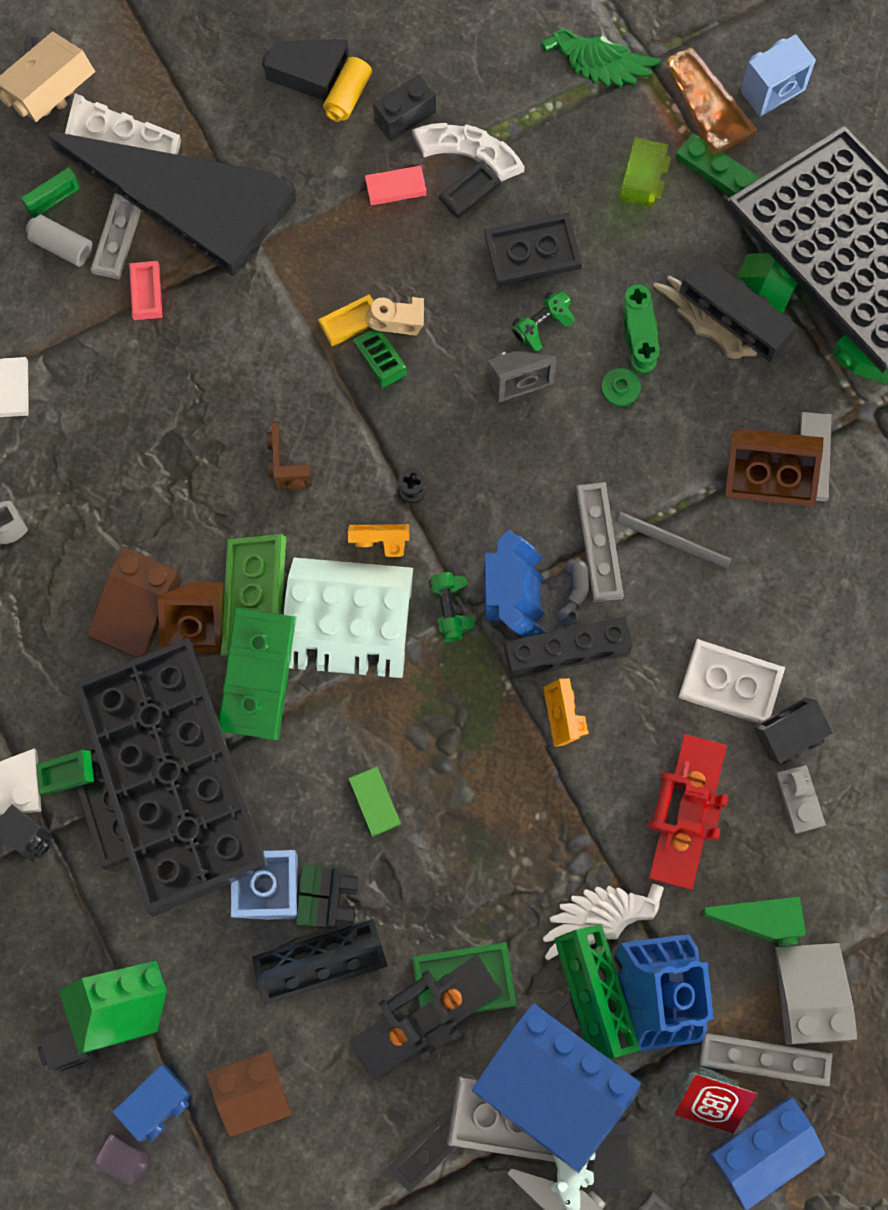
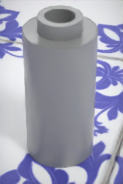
[26,215,92,267]

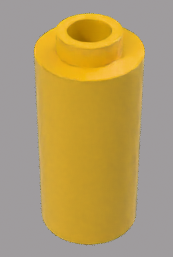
[323,57,372,122]

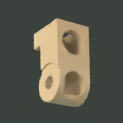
[366,297,424,336]

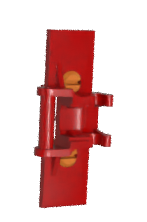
[648,734,728,890]

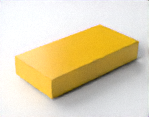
[318,294,374,347]

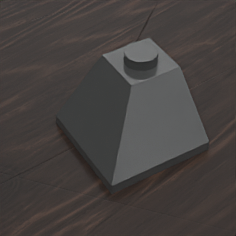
[487,351,557,402]

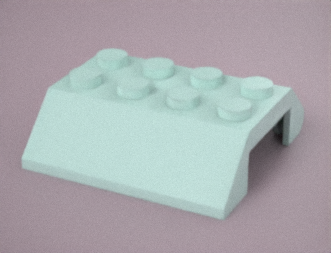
[284,558,413,678]

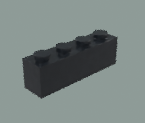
[679,256,797,362]

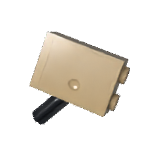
[0,31,95,122]

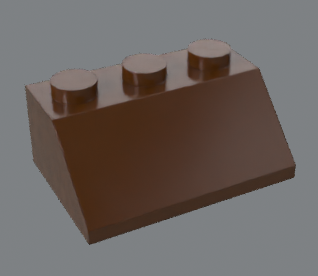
[725,428,824,507]

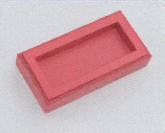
[365,166,426,205]
[129,261,163,320]

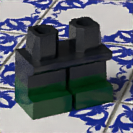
[296,864,359,929]

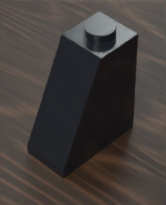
[262,39,349,101]

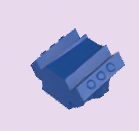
[484,529,546,638]
[616,934,714,1051]

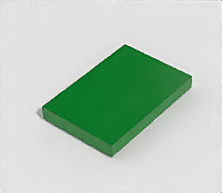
[412,942,517,1014]

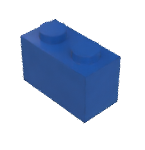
[113,1065,192,1142]

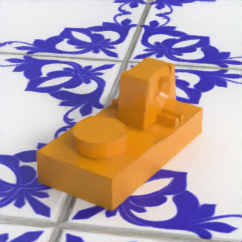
[348,524,409,557]
[543,678,588,747]

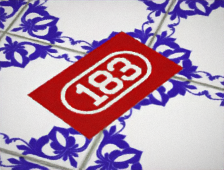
[674,1074,758,1134]

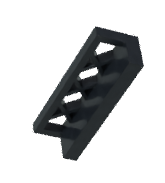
[252,919,388,1005]

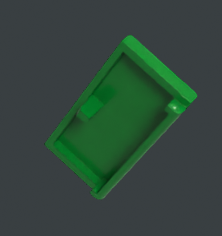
[219,608,297,740]

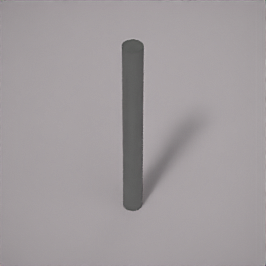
[616,512,732,569]

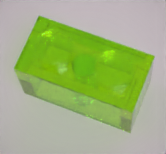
[619,137,671,208]

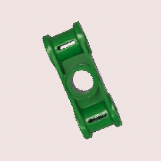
[622,284,660,374]

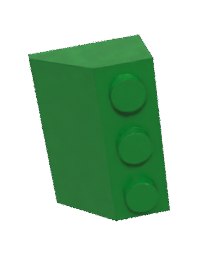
[59,961,167,1054]

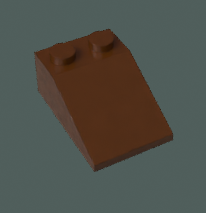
[88,547,183,658]

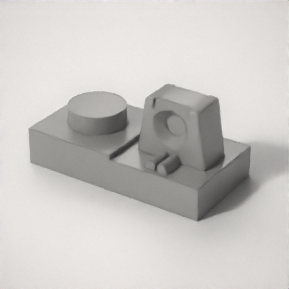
[775,765,826,834]

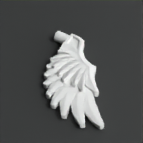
[543,884,664,960]

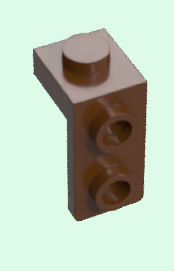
[266,422,312,490]

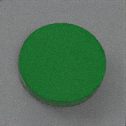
[601,368,641,407]

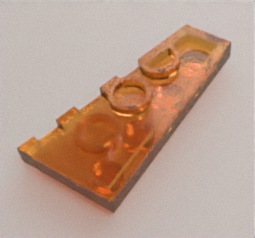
[667,47,758,156]

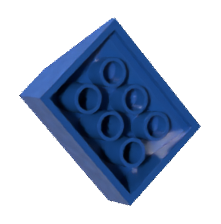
[472,1003,641,1174]

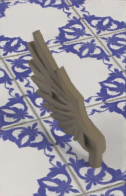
[653,276,757,359]

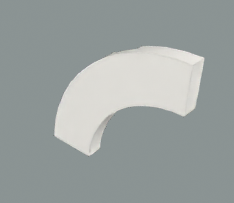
[412,123,525,181]

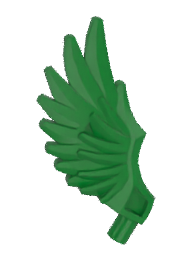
[541,29,660,88]

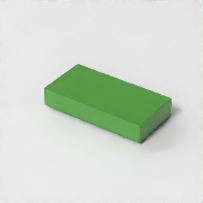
[349,767,401,837]

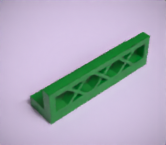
[554,924,640,1059]

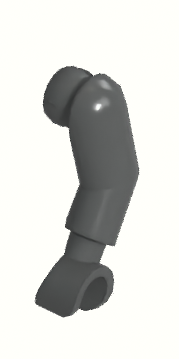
[556,559,589,625]

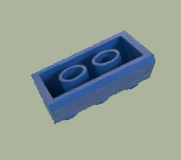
[707,1097,825,1210]

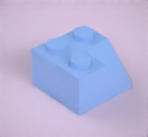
[741,34,816,117]
[231,850,298,920]

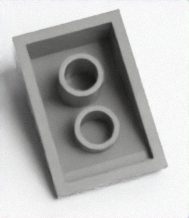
[775,943,857,1045]

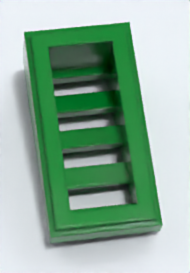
[353,329,407,389]

